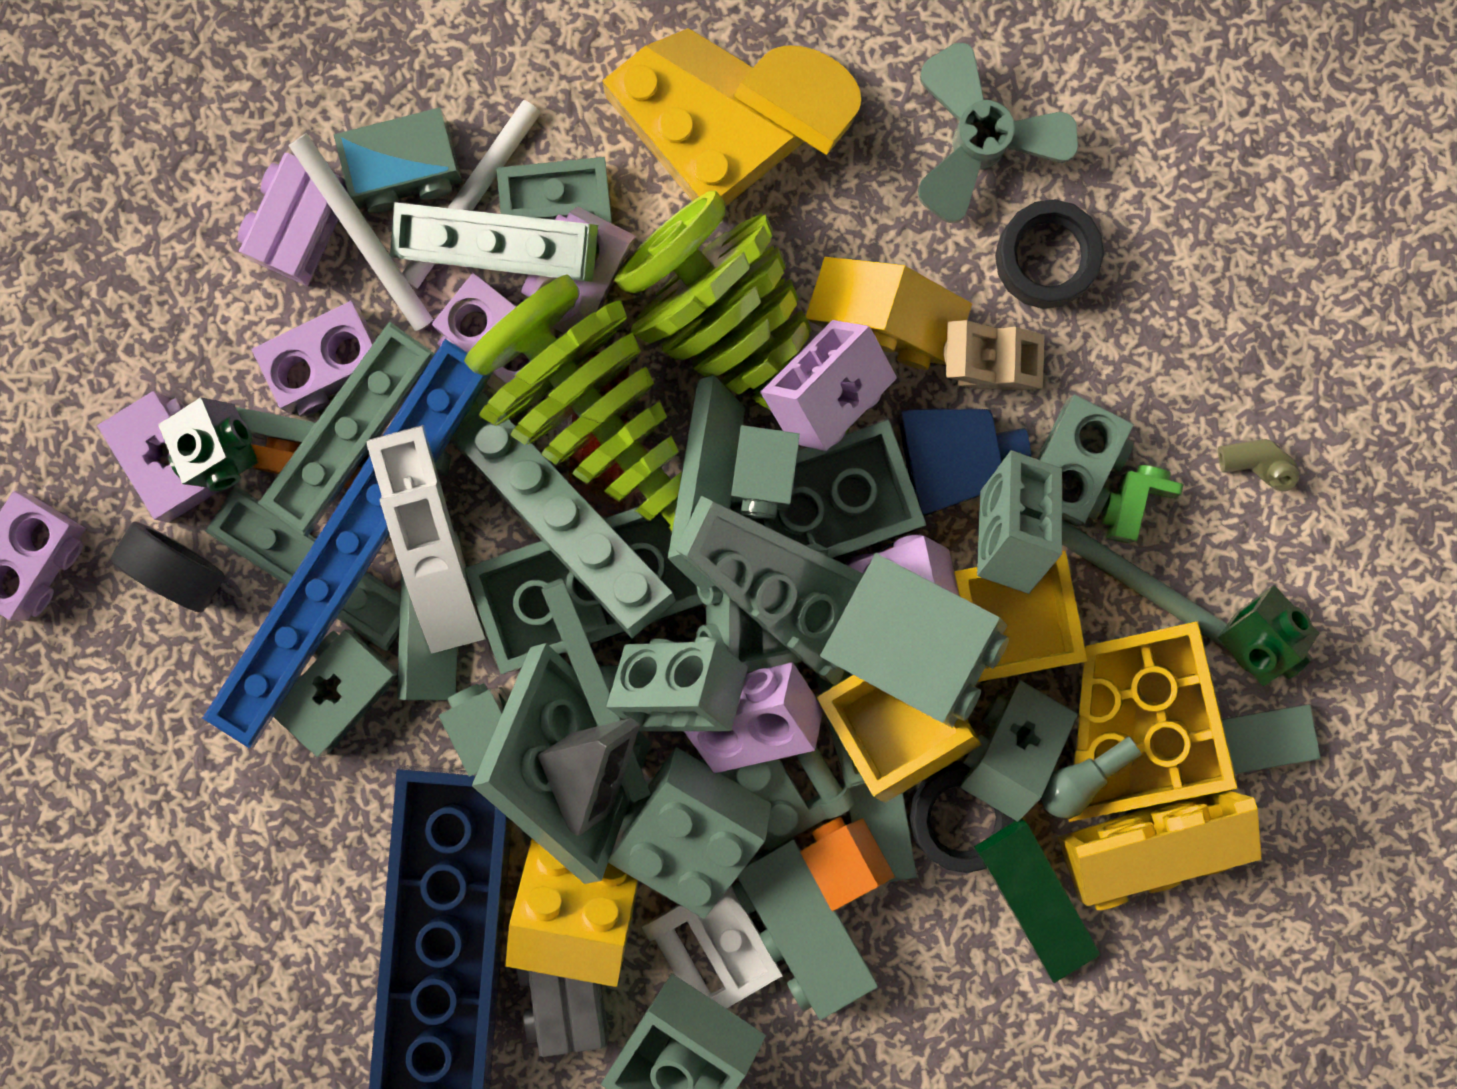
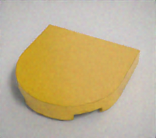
[734,45,861,155]

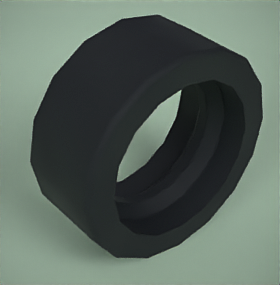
[995,199,1104,309]
[111,522,225,613]
[909,765,1016,873]

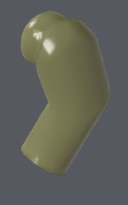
[1218,439,1300,492]

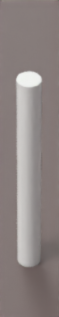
[402,100,541,289]
[288,133,433,331]

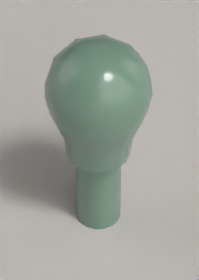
[1041,736,1142,819]

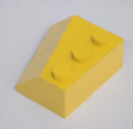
[602,28,805,206]
[1069,621,1237,822]
[1058,790,1262,910]

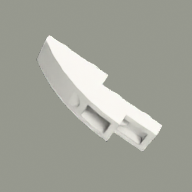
[366,425,486,654]

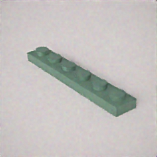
[450,391,676,638]

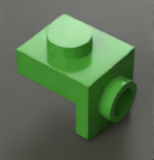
[1101,465,1184,543]

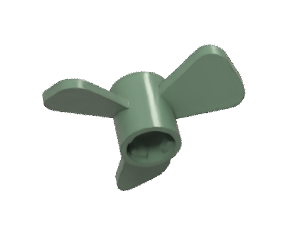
[918,43,1078,223]

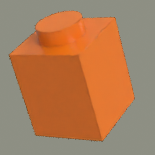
[800,817,895,912]

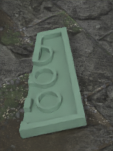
[676,496,864,686]

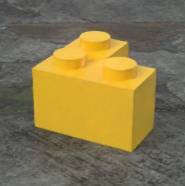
[806,257,972,370]

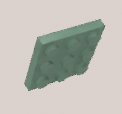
[472,643,651,884]

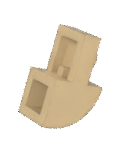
[944,320,1044,390]

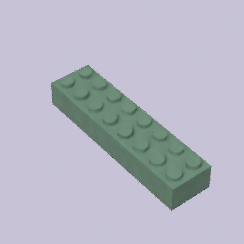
[464,419,926,674]

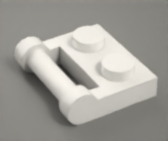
[641,884,783,1009]

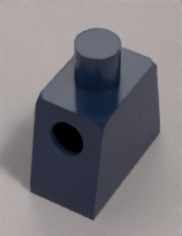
[897,409,1031,517]

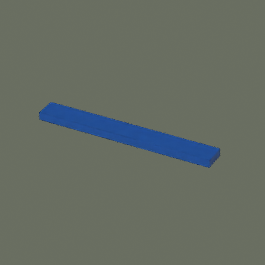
[202,339,494,748]

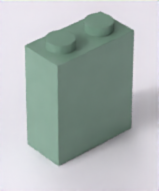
[820,553,1009,728]

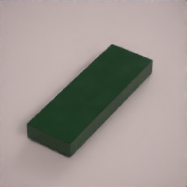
[974,818,1101,983]

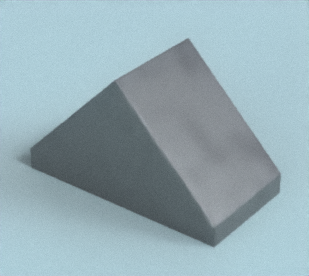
[537,718,640,836]

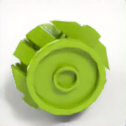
[614,190,850,434]
[464,274,682,531]

